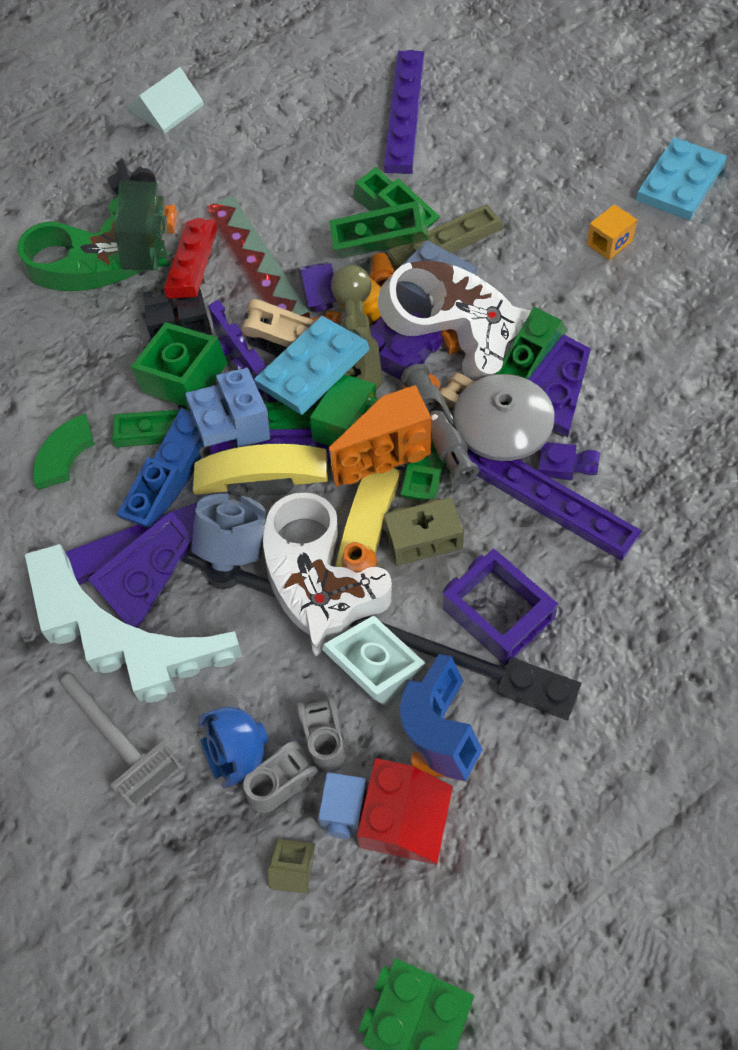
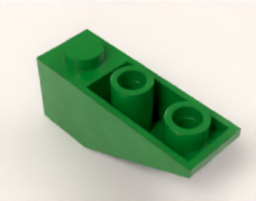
[495,306,567,379]

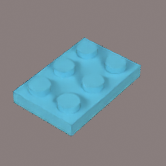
[636,137,728,221]
[254,316,370,415]

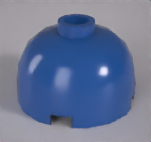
[198,706,268,788]

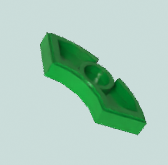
[33,413,95,490]

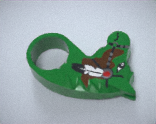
[17,197,169,292]

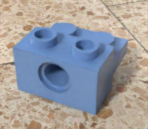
[185,367,270,448]

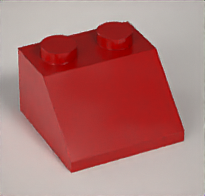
[357,758,453,865]

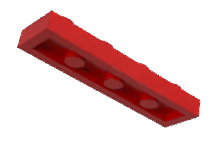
[164,218,217,298]

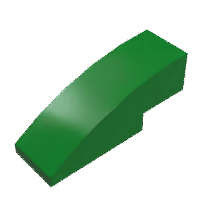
[353,167,440,229]

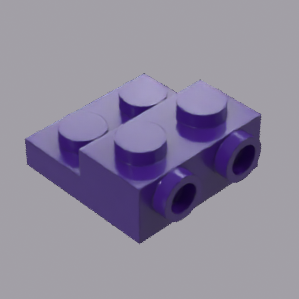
[370,312,443,381]

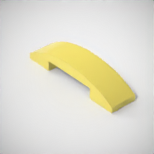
[193,444,328,495]
[335,469,402,567]

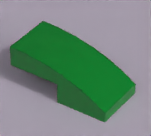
[401,442,445,502]

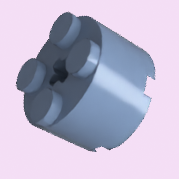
[191,494,266,571]

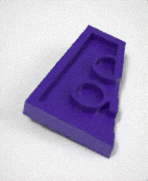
[208,299,278,403]
[528,334,591,438]
[88,511,192,628]

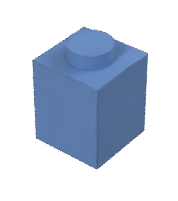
[319,772,368,839]

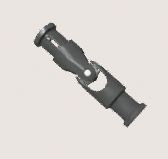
[401,364,479,485]

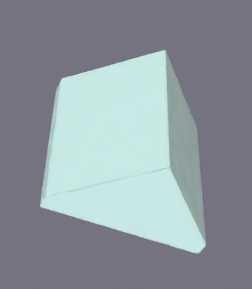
[128,67,204,134]
[322,615,425,707]

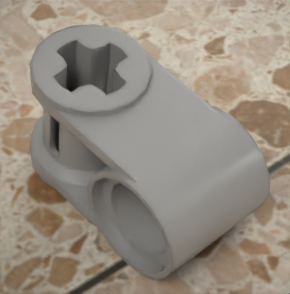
[297,694,345,773]
[244,741,320,813]

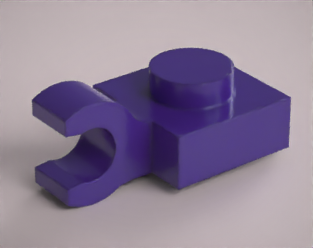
[539,442,600,480]

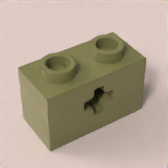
[384,497,464,566]

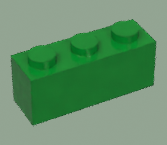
[329,201,429,258]

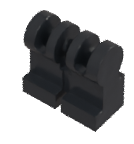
[143,288,212,340]

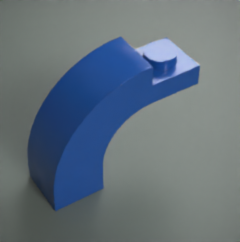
[400,654,483,781]

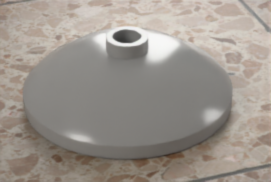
[454,374,554,461]

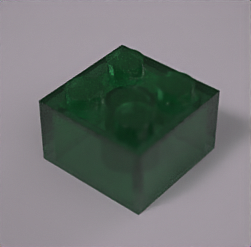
[114,181,167,271]

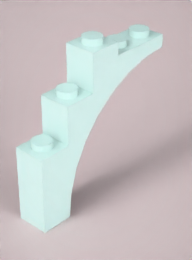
[25,544,242,703]

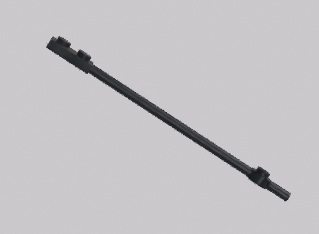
[181,550,582,721]

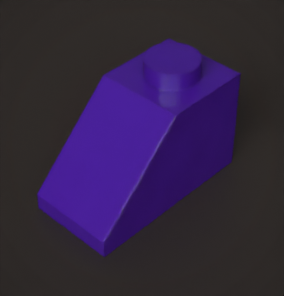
[297,262,337,311]

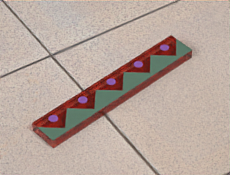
[207,195,310,319]

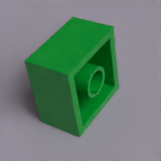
[131,322,228,408]

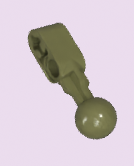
[331,265,382,391]

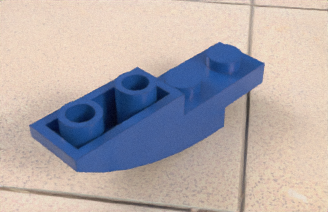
[117,409,203,528]

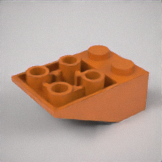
[329,385,431,487]

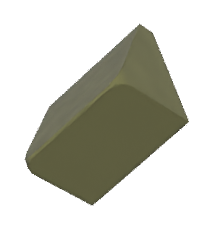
[268,838,315,893]

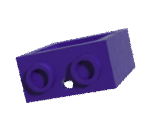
[443,548,558,666]

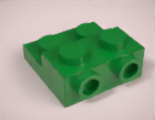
[358,958,475,1050]

